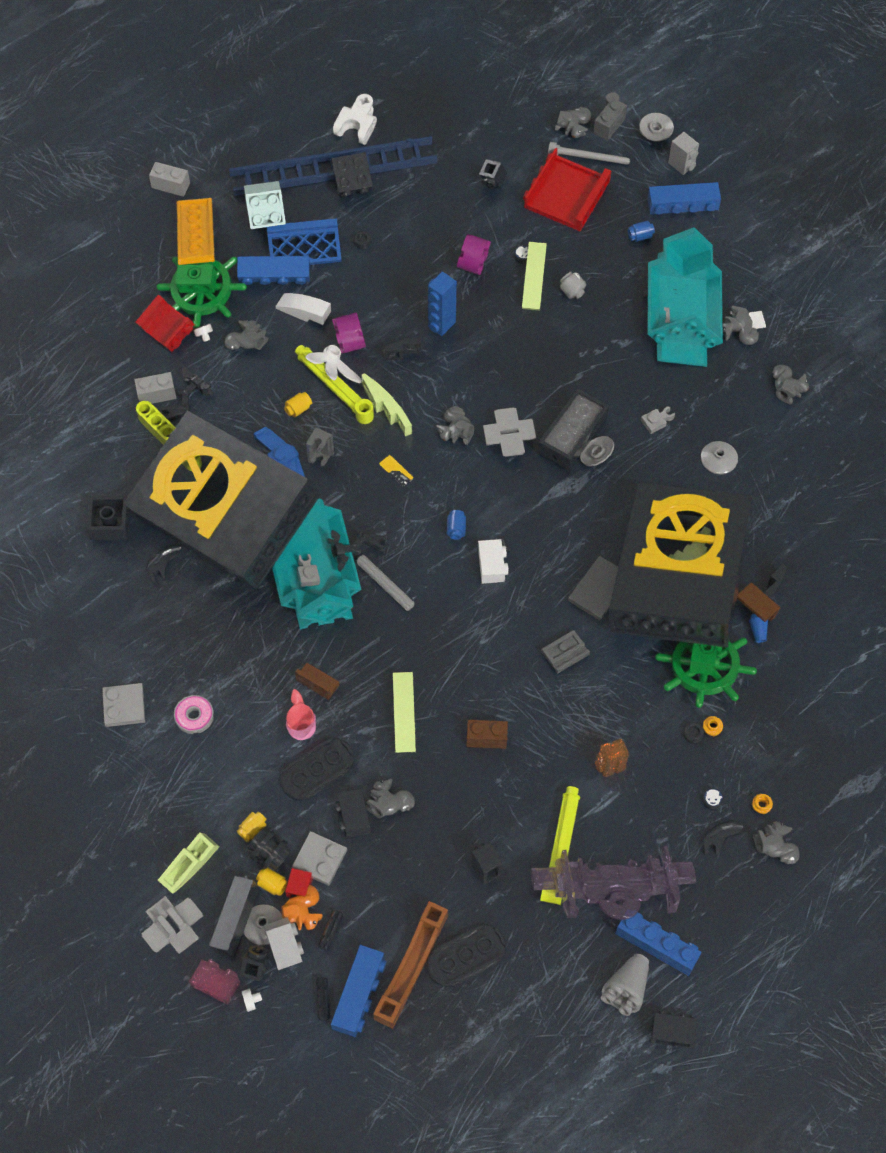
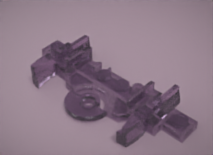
[531,846,696,920]

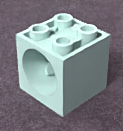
[244,181,286,229]

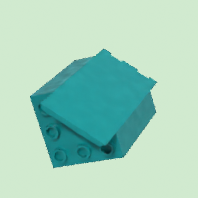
[648,227,723,367]
[272,499,361,629]

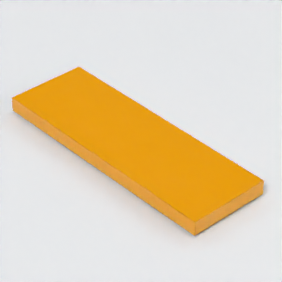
[177,198,215,265]

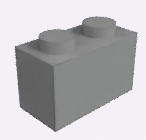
[668,132,699,175]
[149,162,190,197]
[134,372,176,404]
[264,917,304,970]

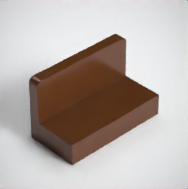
[737,583,780,622]
[295,662,339,700]

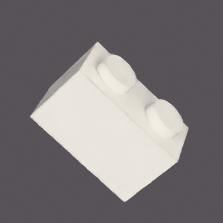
[478,539,508,584]

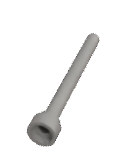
[548,142,630,165]

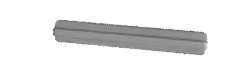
[357,555,414,611]

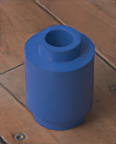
[627,221,655,242]
[447,510,466,540]

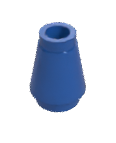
[749,614,768,643]

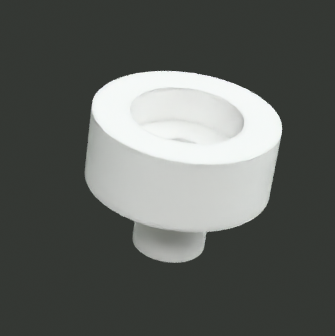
[194,324,213,342]
[242,989,262,1012]

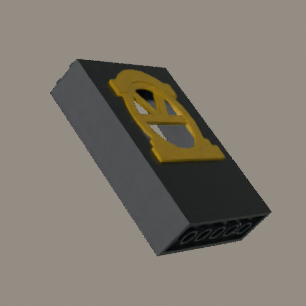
[123,410,322,590]
[609,483,753,648]

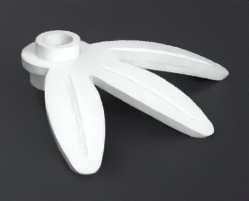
[305,345,362,383]

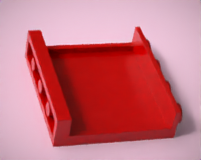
[523,148,611,231]

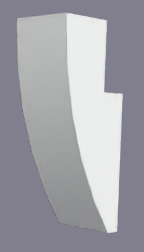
[276,293,331,325]

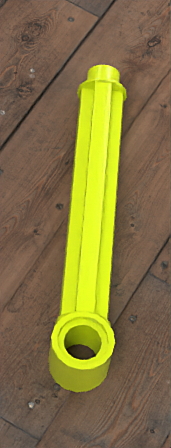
[295,345,374,424]
[540,786,580,905]

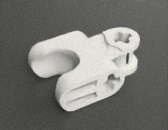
[333,94,377,145]

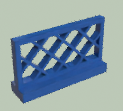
[267,218,341,265]

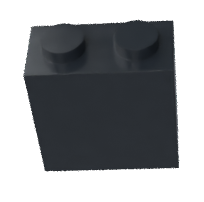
[331,152,373,197]

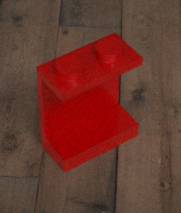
[136,295,195,352]

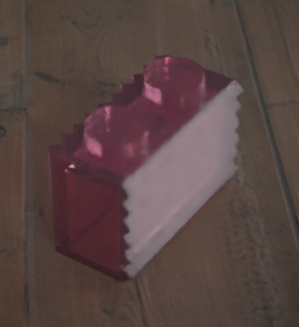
[189,959,240,1005]

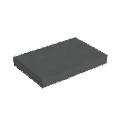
[568,556,618,620]

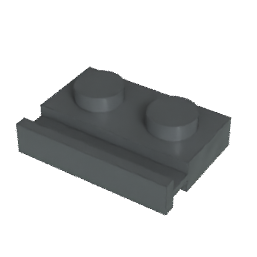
[541,630,590,674]

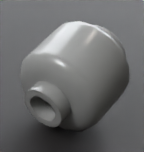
[560,272,586,299]

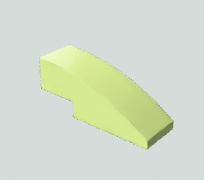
[158,833,219,893]

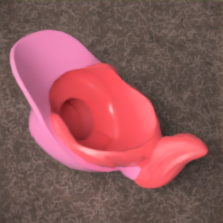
[286,689,316,740]

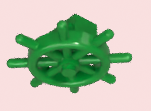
[156,257,247,329]
[655,637,757,708]

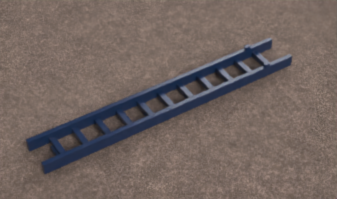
[229,136,437,196]

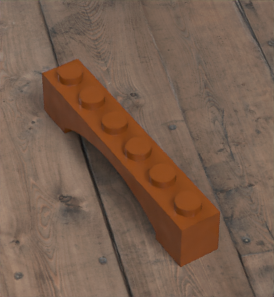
[373,901,448,1029]

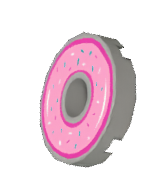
[174,695,214,734]

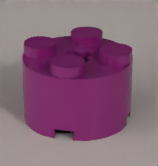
[457,234,491,275]
[332,313,366,354]

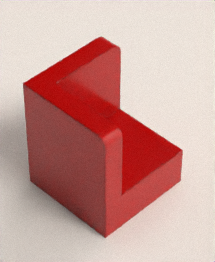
[285,868,313,898]

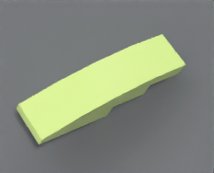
[522,242,547,311]
[361,374,412,436]
[393,672,416,752]

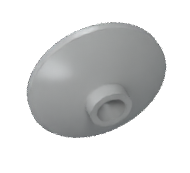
[639,113,674,141]
[580,436,614,466]
[701,441,738,475]
[244,904,283,946]

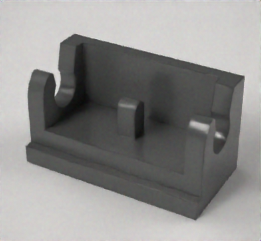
[306,428,334,466]

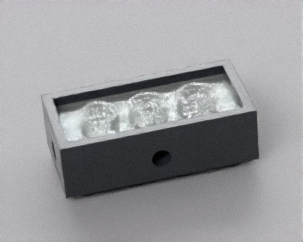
[538,389,609,470]

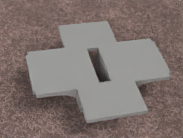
[483,407,536,457]
[141,896,203,954]

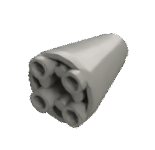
[601,954,649,1016]

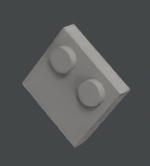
[103,683,145,727]
[292,831,347,886]

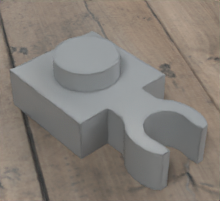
[641,407,675,434]
[297,554,320,587]

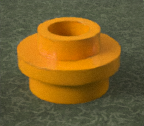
[703,716,723,736]
[752,794,773,814]

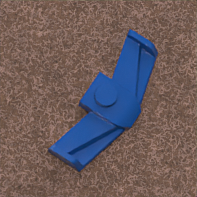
[254,427,305,477]

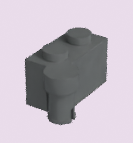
[593,92,627,141]

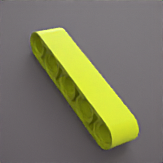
[136,401,202,471]

